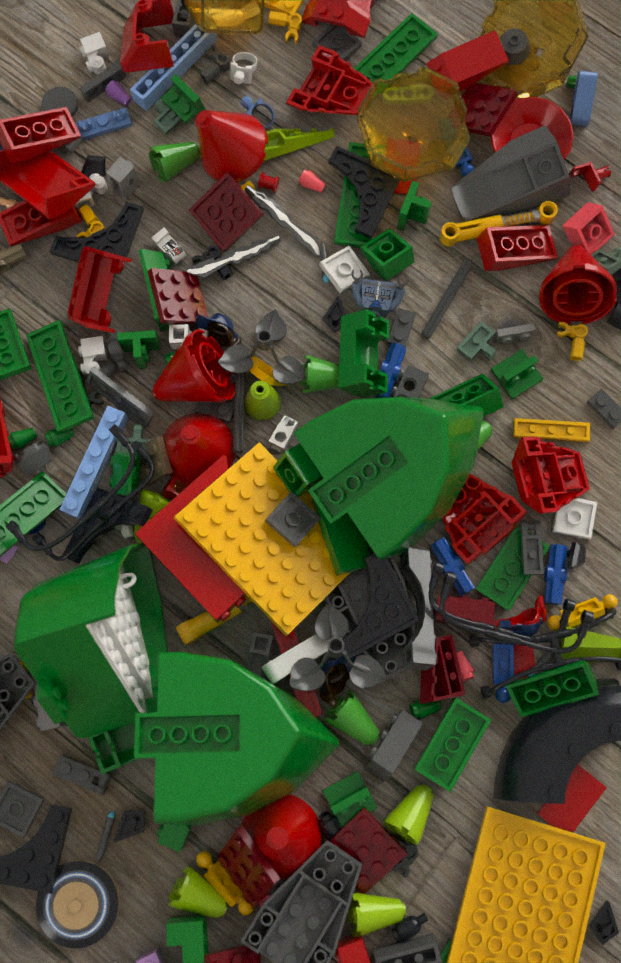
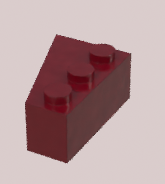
[433,594,495,625]
[420,635,466,704]

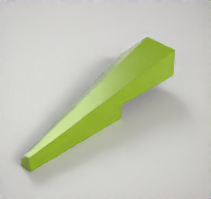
[264,128,334,161]
[560,627,621,663]

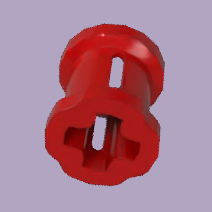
[258,172,280,193]

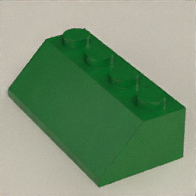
[138,249,182,332]
[429,373,504,417]
[506,660,599,718]

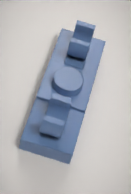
[76,108,132,141]

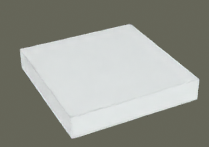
[319,246,370,294]
[552,498,597,540]

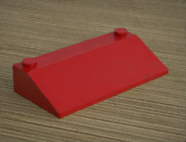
[0,149,95,219]

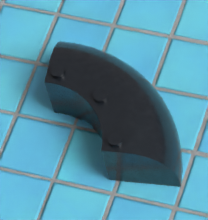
[493,678,621,804]

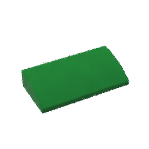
[312,500,370,576]

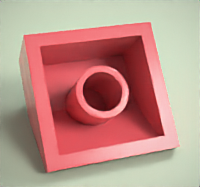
[562,202,615,254]

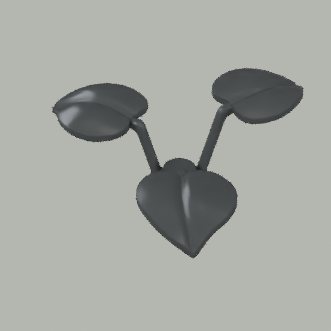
[218,310,305,385]
[289,603,386,691]

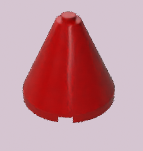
[195,110,268,183]
[539,245,617,325]
[152,329,235,403]
[163,413,236,484]
[241,794,321,879]

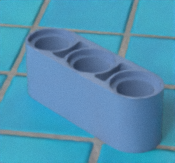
[570,70,598,127]

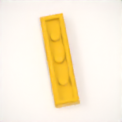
[513,418,590,443]

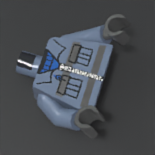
[351,269,409,317]

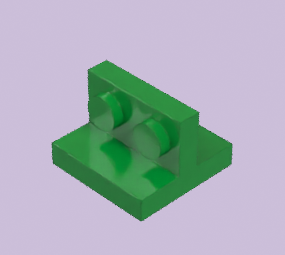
[161,74,205,125]
[397,180,432,231]
[117,330,161,369]
[490,349,543,400]
[322,771,377,828]

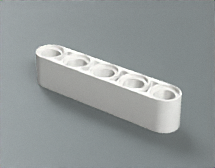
[262,633,348,684]

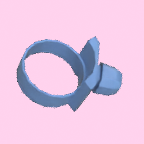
[240,96,275,129]

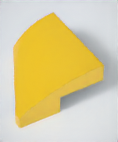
[249,353,289,386]

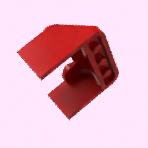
[120,0,174,73]
[67,246,132,333]

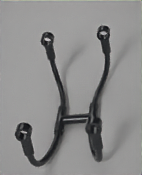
[6,424,155,561]
[428,561,594,654]
[468,608,621,699]

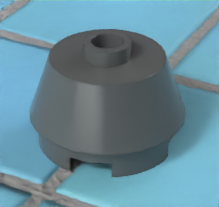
[499,28,531,66]
[13,439,52,475]

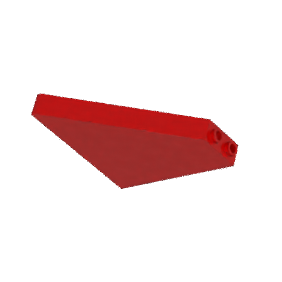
[135,454,247,623]

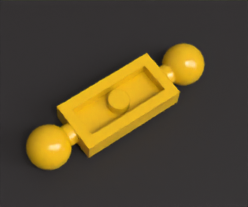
[547,594,618,631]
[196,851,254,916]

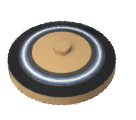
[36,860,120,948]

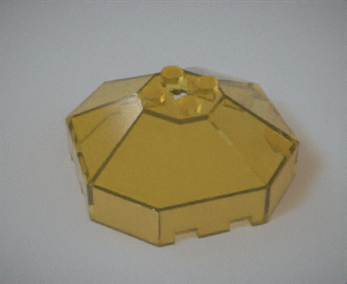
[475,0,589,98]
[357,67,471,182]

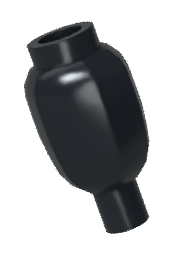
[319,811,341,840]
[391,913,428,942]

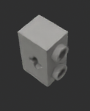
[106,157,140,200]

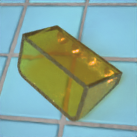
[184,0,264,34]

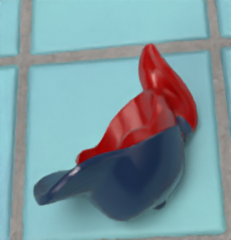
[499,595,547,637]

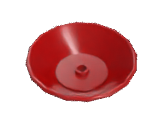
[490,96,574,160]

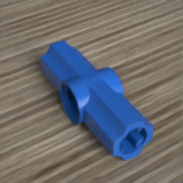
[374,343,406,398]
[430,538,475,596]
[544,544,567,605]

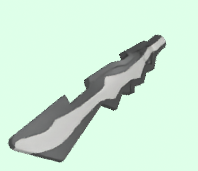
[244,185,320,257]
[186,235,281,279]

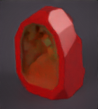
[161,476,190,500]

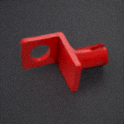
[569,162,611,192]

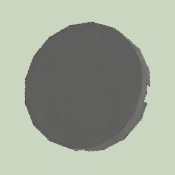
[42,87,78,117]

